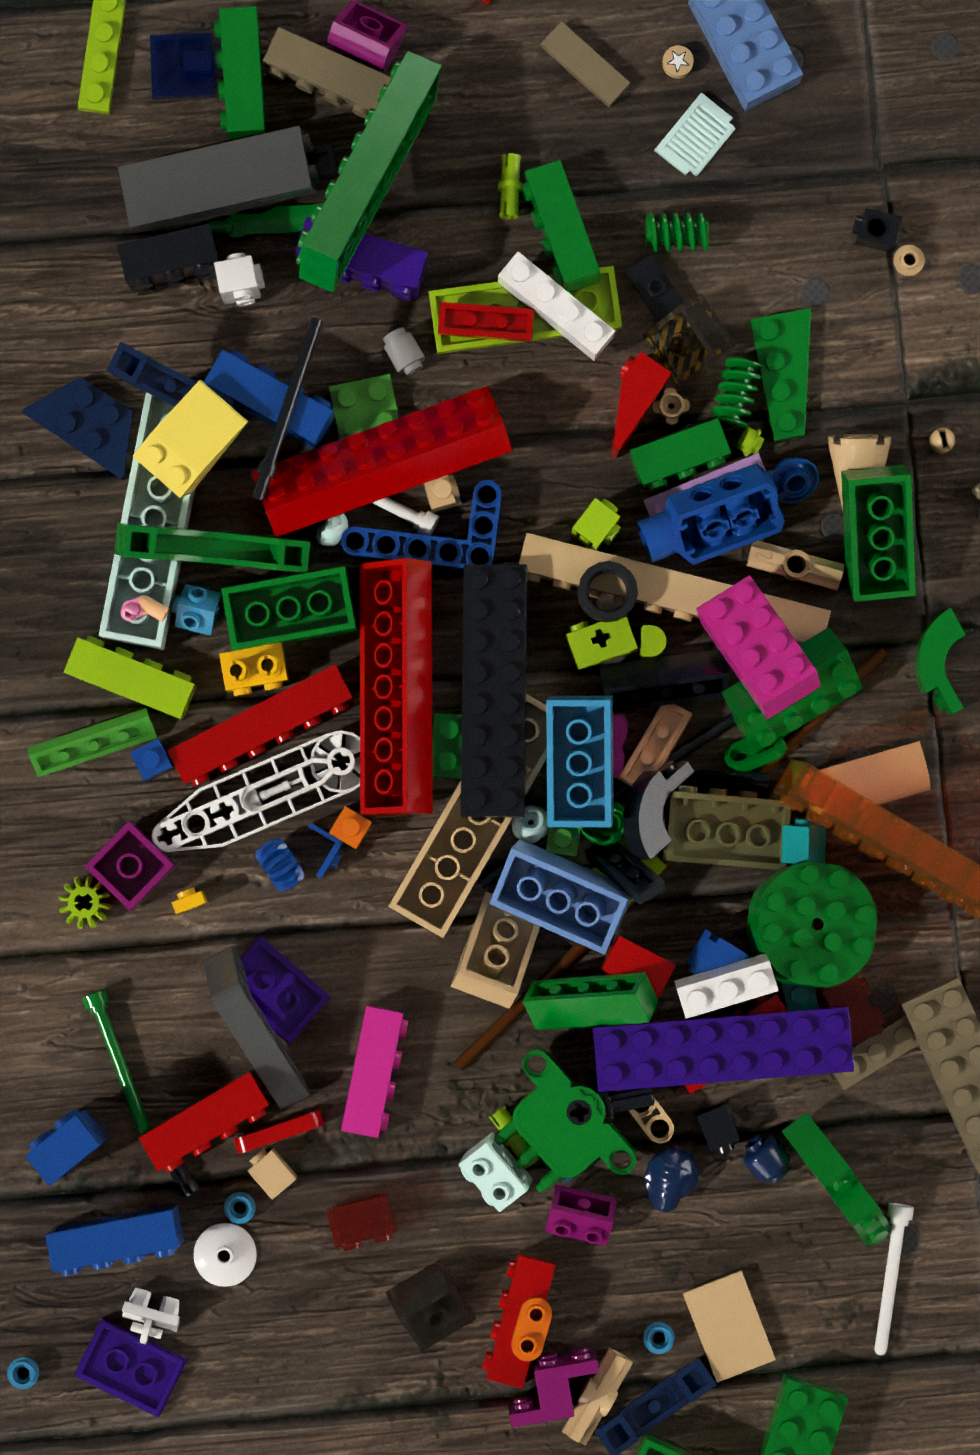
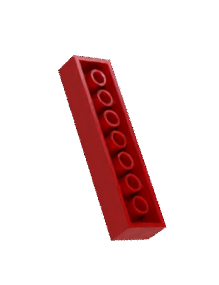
[252,386,512,537]
[360,558,433,816]

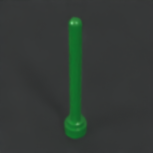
[82,989,151,1135]

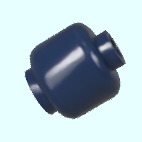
[743,1135,790,1183]

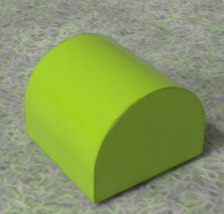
[640,625,667,659]

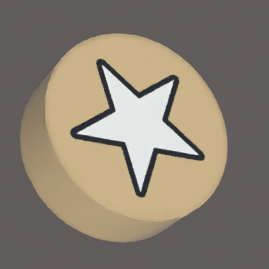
[662,45,694,79]

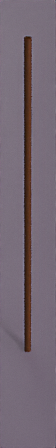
[454,647,889,1071]

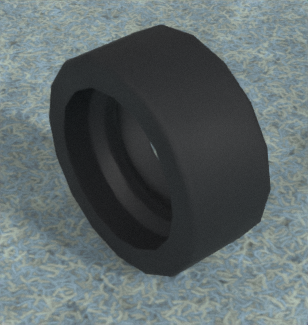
[577,561,638,623]

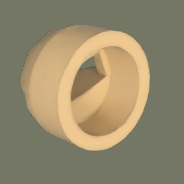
[929,428,955,454]

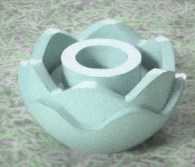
[315,513,349,546]
[511,805,549,843]

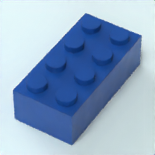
[204,349,336,449]
[45,1204,184,1276]

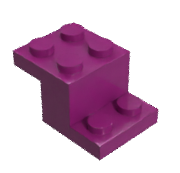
[508,1347,600,1428]

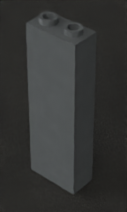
[118,126,320,233]

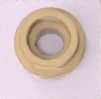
[893,245,925,276]

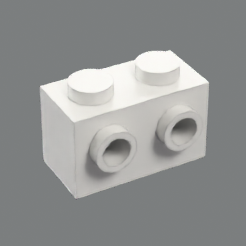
[214,253,265,306]

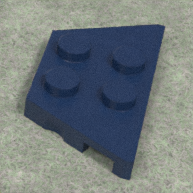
[22,377,134,480]

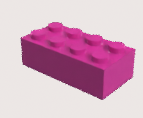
[696,575,821,720]

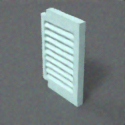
[654,93,736,176]

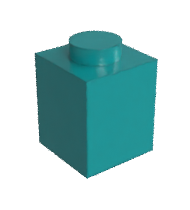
[781,818,826,864]

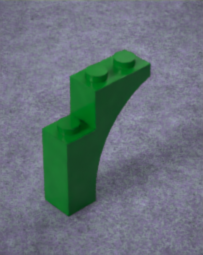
[782,1112,892,1247]

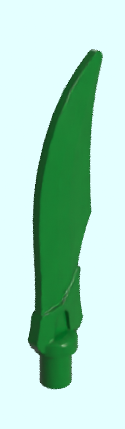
[210,202,325,239]

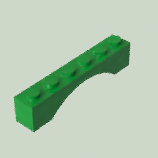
[114,523,310,573]

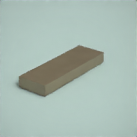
[540,21,630,108]

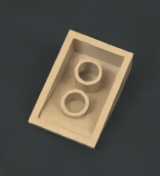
[451,892,540,1009]

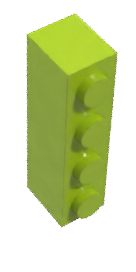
[64,635,197,720]

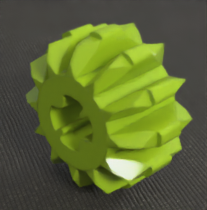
[58,876,113,929]

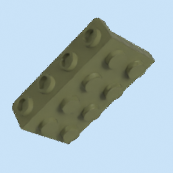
[662,785,796,870]

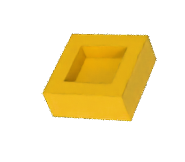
[171,887,208,914]

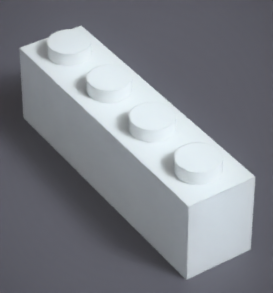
[498,252,615,361]

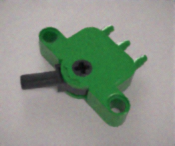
[494,1047,655,1193]

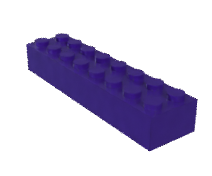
[593,1006,854,1092]

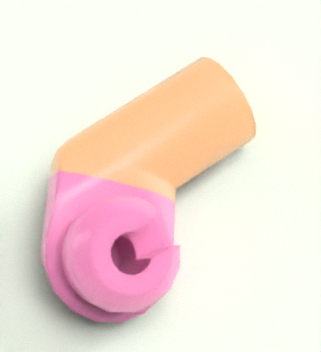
[120,595,170,622]

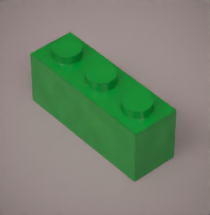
[629,418,731,491]

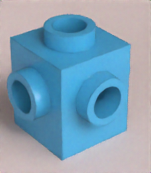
[171,584,222,636]

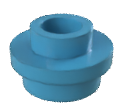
[224,1192,256,1224]
[643,1322,675,1354]
[7,1357,39,1389]

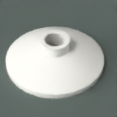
[194,1223,257,1287]

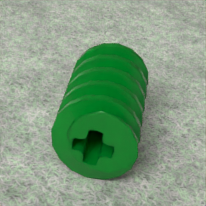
[645,212,709,252]
[711,358,763,428]

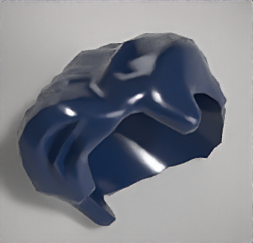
[644,1146,699,1212]

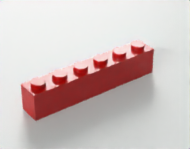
[167,664,354,787]

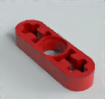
[233,1109,325,1154]

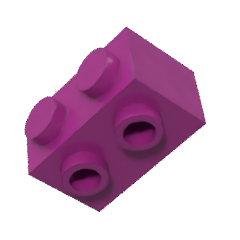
[545,1184,617,1246]

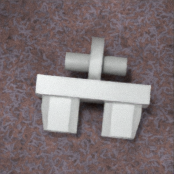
[122,1288,180,1345]

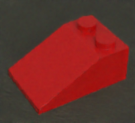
[611,351,672,459]

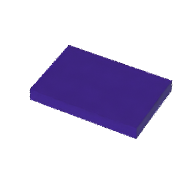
[240,935,331,1045]
[74,1317,187,1418]

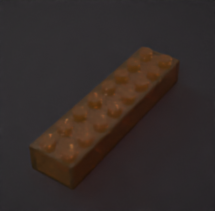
[773,759,980,920]

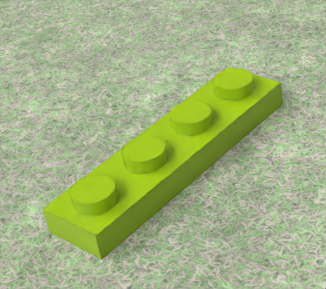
[78,0,126,115]

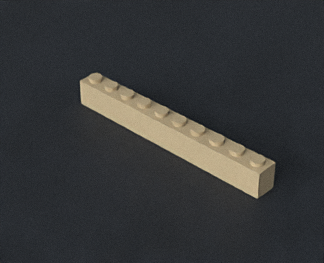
[519,533,831,645]

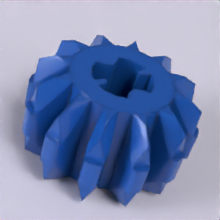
[255,838,304,892]

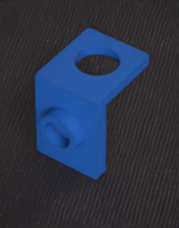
[308,823,344,879]

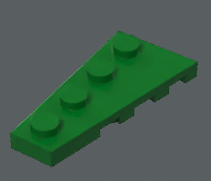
[749,308,811,443]

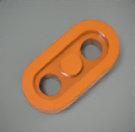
[511,1297,552,1361]

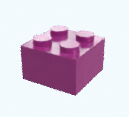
[84,821,177,911]

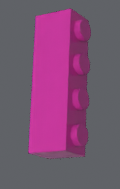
[341,1005,409,1138]

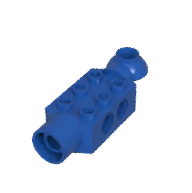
[636,457,819,565]

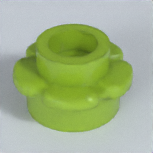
[736,427,764,456]

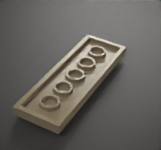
[900,976,980,1174]

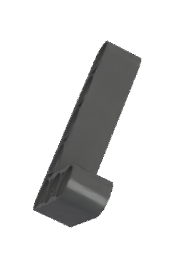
[203,946,310,1110]

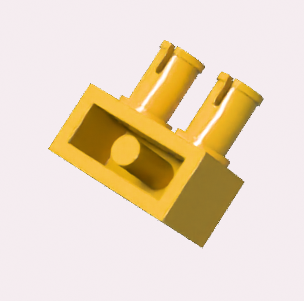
[219,643,289,697]

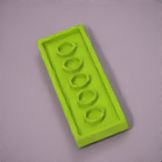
[428,266,622,354]

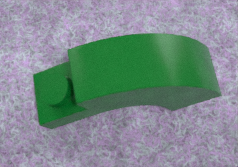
[914,608,966,716]

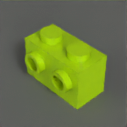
[571,498,621,551]

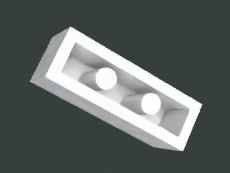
[674,954,778,1019]

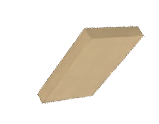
[682,1269,776,1383]

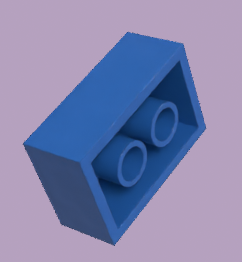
[25,1108,111,1186]

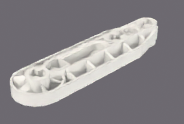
[151,730,360,852]

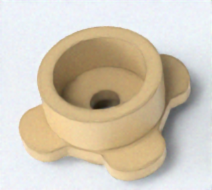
[652,388,690,425]

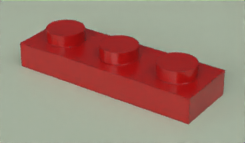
[438,302,534,342]

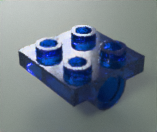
[150,33,215,100]

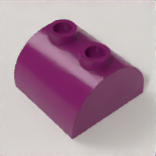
[327,0,408,72]

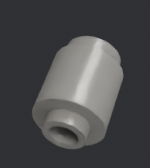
[383,327,425,376]

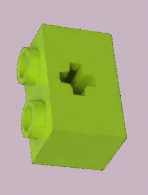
[565,616,638,671]

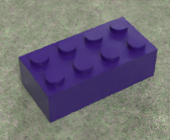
[295,216,428,301]

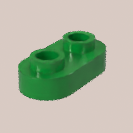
[724,736,787,772]

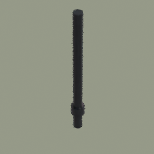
[251,317,323,501]

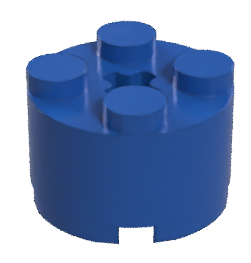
[686,929,750,975]

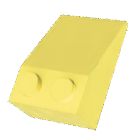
[132,380,248,498]

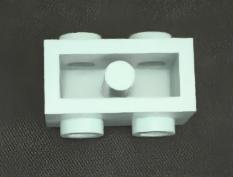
[458,1132,533,1212]

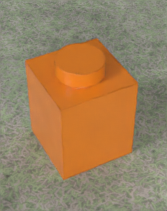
[329,806,373,849]

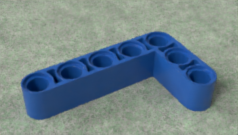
[341,480,501,571]

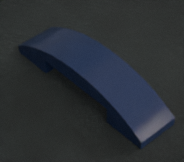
[106,342,235,407]
[595,1358,717,1455]

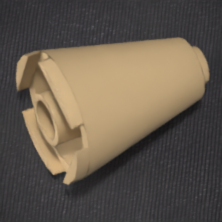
[828,434,891,511]

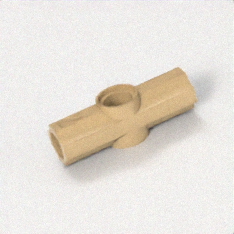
[746,541,845,591]
[562,1347,633,1446]

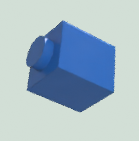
[130,739,175,782]

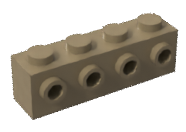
[263,27,392,119]

